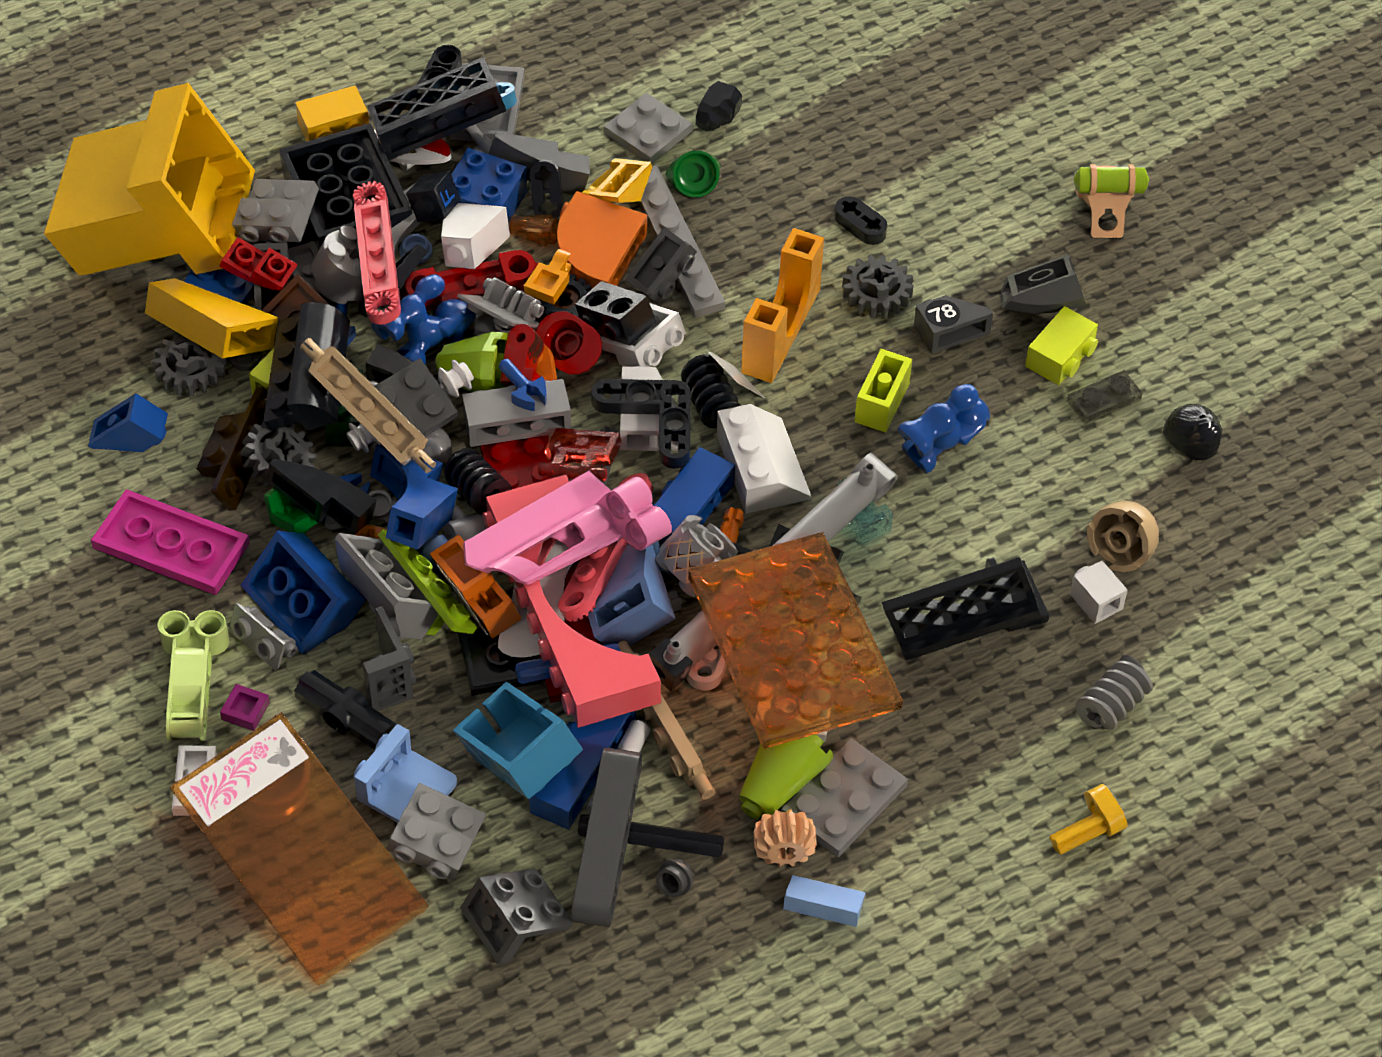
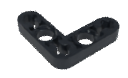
[591,379,690,469]

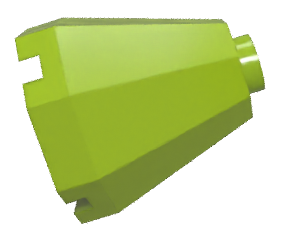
[435,332,509,393]

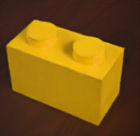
[295,85,369,141]

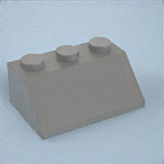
[335,533,439,640]

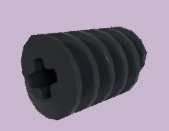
[681,354,741,429]
[444,448,512,515]

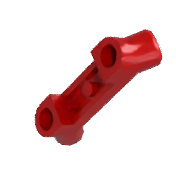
[399,250,539,311]

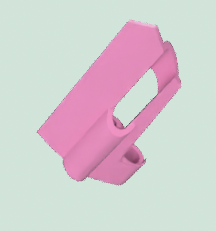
[463,471,672,585]

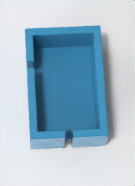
[453,681,583,800]

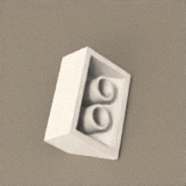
[717,404,811,514]

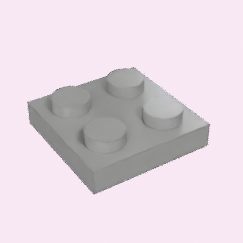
[604,93,693,164]

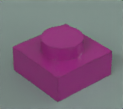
[220,684,270,731]

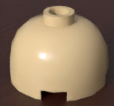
[1087,500,1159,573]

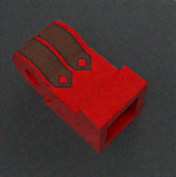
[500,324,544,387]

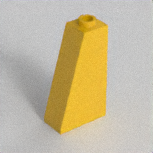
[145,278,278,359]

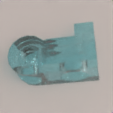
[836,477,893,545]

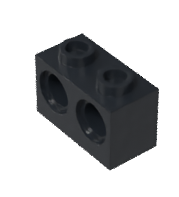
[575,281,657,346]

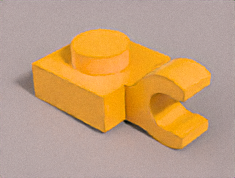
[524,249,571,305]

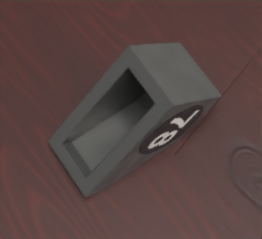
[914,295,993,354]

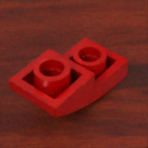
[219,237,298,291]

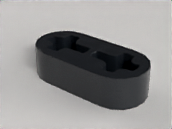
[530,159,564,222]
[834,196,888,245]

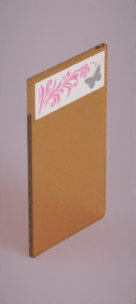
[170,712,429,986]

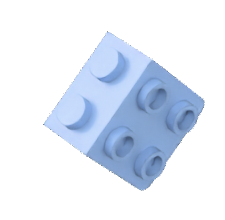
[354,724,457,823]

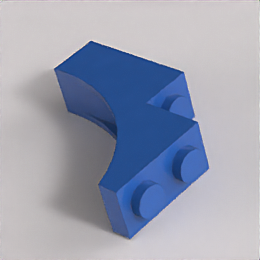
[370,444,458,550]

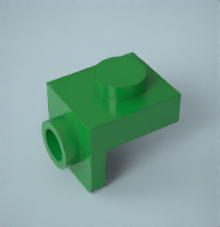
[264,488,318,533]

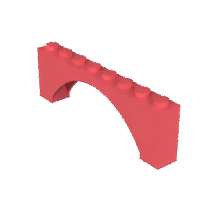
[482,475,661,728]

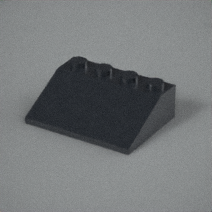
[279,123,413,251]

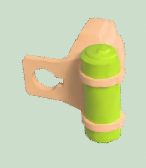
[1074,164,1149,238]

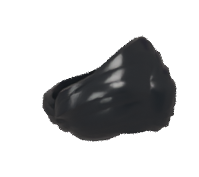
[1163,404,1223,461]

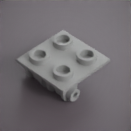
[457,278,544,330]

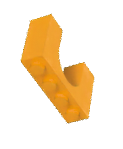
[741,228,824,383]

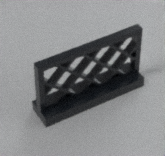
[367,57,507,160]
[882,557,1042,660]

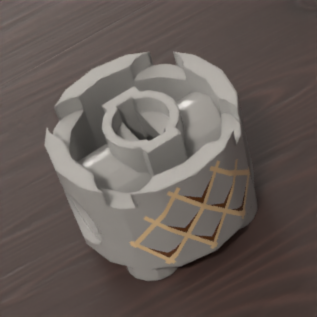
[655,515,741,597]

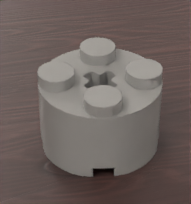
[309,226,364,305]

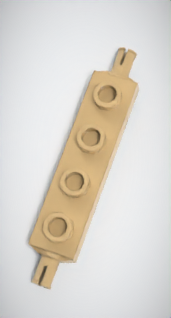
[300,338,436,473]
[618,641,715,800]

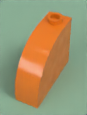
[557,191,647,289]

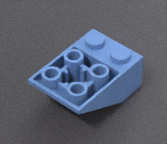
[588,544,675,646]

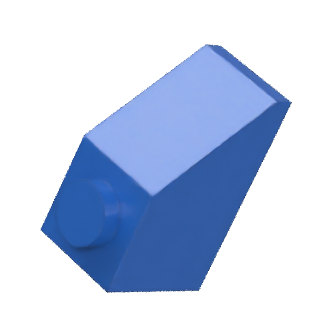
[88,393,168,452]

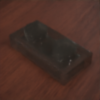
[1067,370,1143,425]

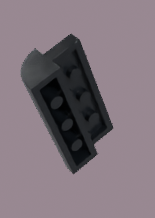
[263,302,350,431]

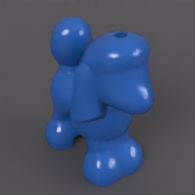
[371,274,476,365]
[897,384,990,474]

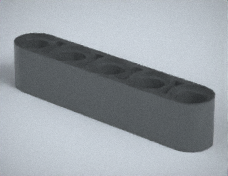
[572,747,642,927]

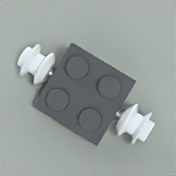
[346,358,474,453]

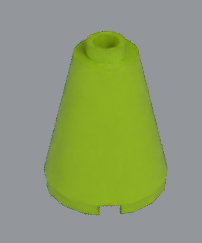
[739,714,833,820]

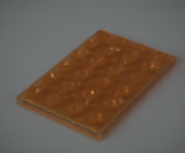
[688,532,903,749]

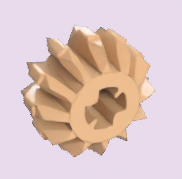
[753,809,817,867]

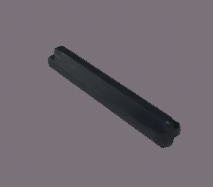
[578,814,724,857]

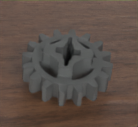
[842,255,914,318]
[152,333,227,396]
[241,423,317,487]

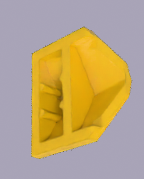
[582,158,652,203]

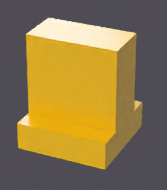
[44,83,255,275]

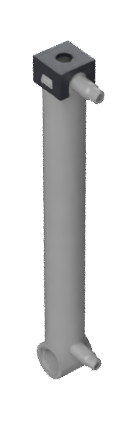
[649,453,898,692]

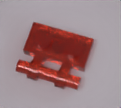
[538,428,622,482]

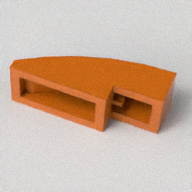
[429,534,522,639]

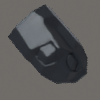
[695,81,742,131]

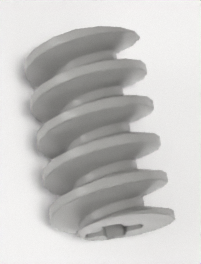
[1075,655,1153,730]

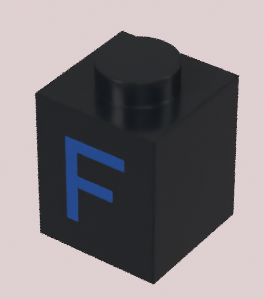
[406,171,461,222]

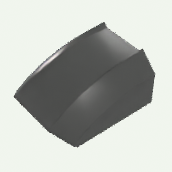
[1000,254,1086,313]

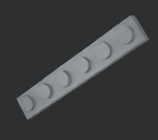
[637,165,725,318]

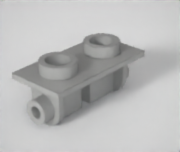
[228,603,298,671]

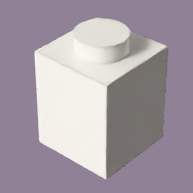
[1070,561,1127,624]

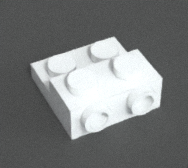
[600,303,686,367]

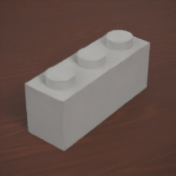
[462,379,571,447]

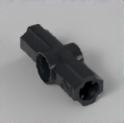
[294,670,397,749]

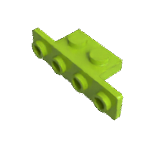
[378,529,477,635]

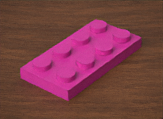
[91,489,250,595]

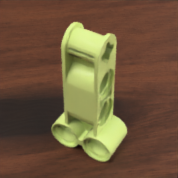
[158,610,230,742]

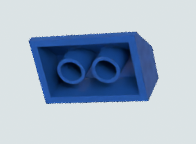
[240,531,366,654]

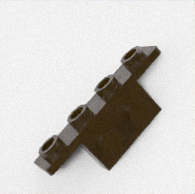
[196,387,268,511]

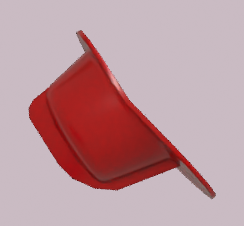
[536,311,602,375]

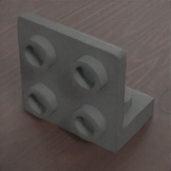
[363,606,416,712]
[460,868,573,965]

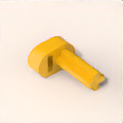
[1049,784,1128,855]

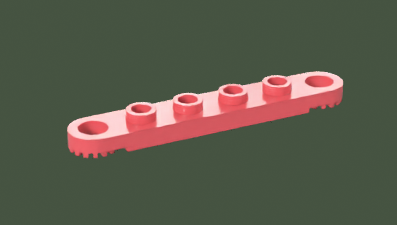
[353,181,401,325]
[558,473,654,622]

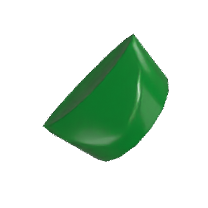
[665,150,721,197]

